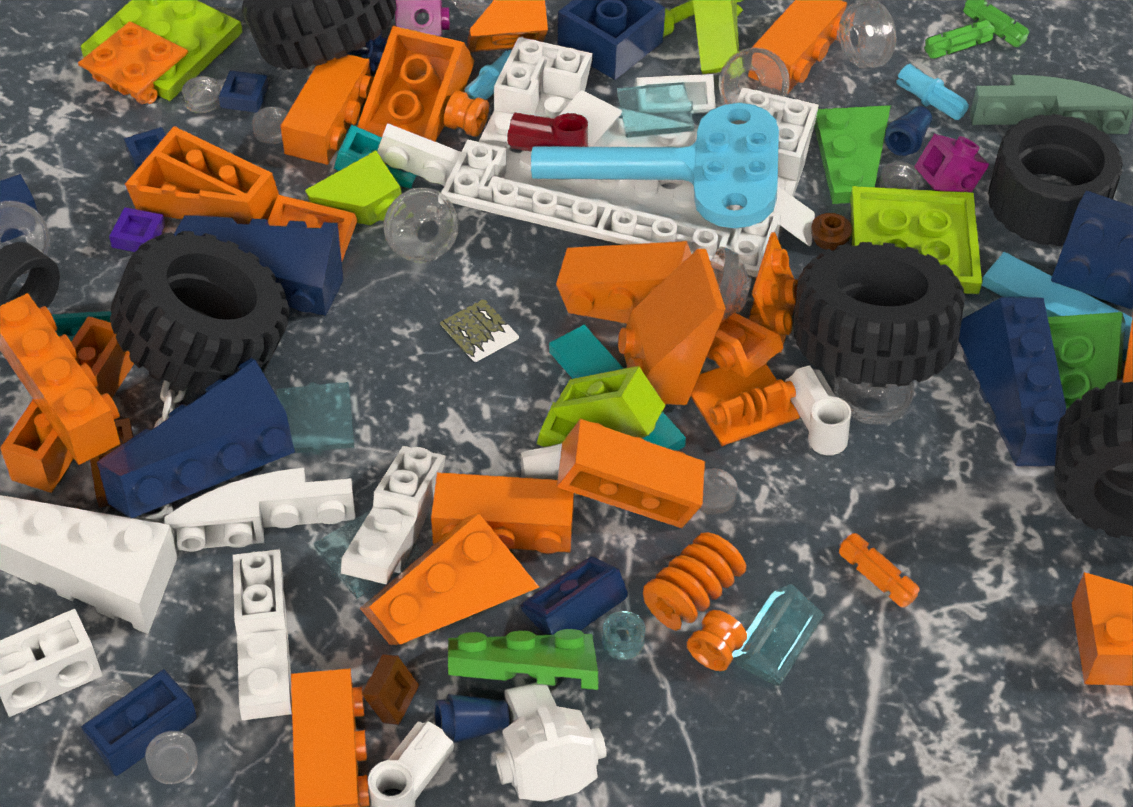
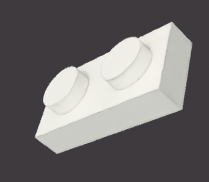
[377,123,461,186]

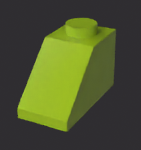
[305,151,405,226]
[552,366,665,438]

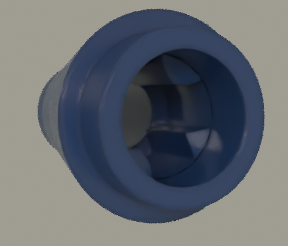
[885,106,932,156]
[434,694,509,744]

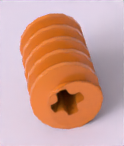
[643,532,746,631]

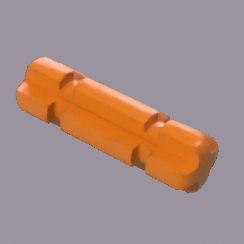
[839,533,920,608]

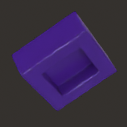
[109,207,165,252]

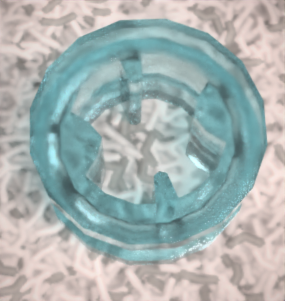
[602,611,645,660]

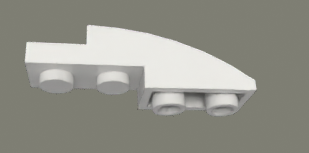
[341,446,446,584]
[164,468,355,552]
[233,549,292,720]

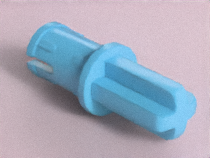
[464,50,512,100]
[896,64,969,120]

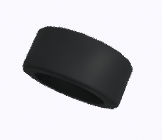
[0,242,60,308]

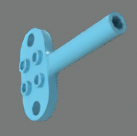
[531,103,779,228]

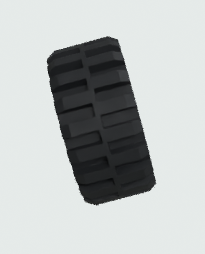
[241,0,397,70]
[110,231,289,395]
[793,242,965,387]
[1054,379,1133,541]

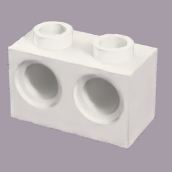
[0,609,102,717]

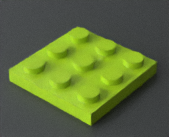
[80,0,243,101]
[850,186,982,294]

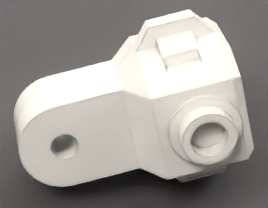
[495,682,606,802]

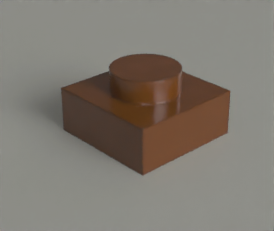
[362,654,419,725]

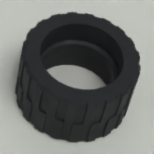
[988,114,1123,246]

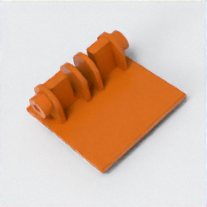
[78,21,188,104]
[749,232,798,353]
[691,364,800,446]

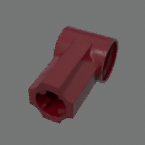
[507,112,588,152]

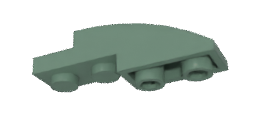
[970,75,1133,134]

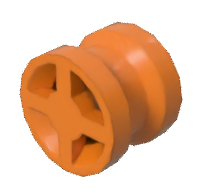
[444,90,489,137]
[687,610,748,671]

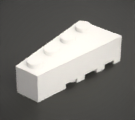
[0,495,178,634]

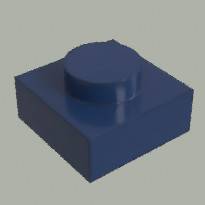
[219,70,269,113]
[124,127,166,170]

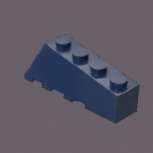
[174,215,344,316]
[959,297,1066,466]
[97,358,295,519]

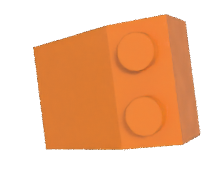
[357,26,475,142]
[618,248,726,405]

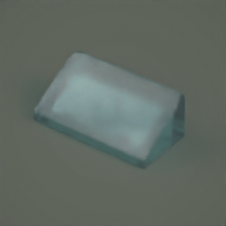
[732,584,824,686]

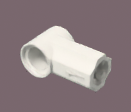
[785,365,851,455]
[368,721,454,807]

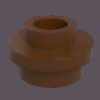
[811,213,852,251]

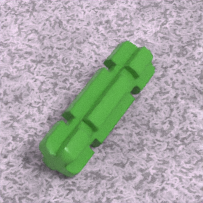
[963,0,1029,47]
[924,20,995,59]

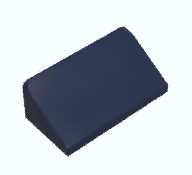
[520,556,628,635]
[80,669,197,776]

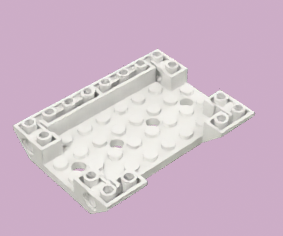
[440,37,819,277]

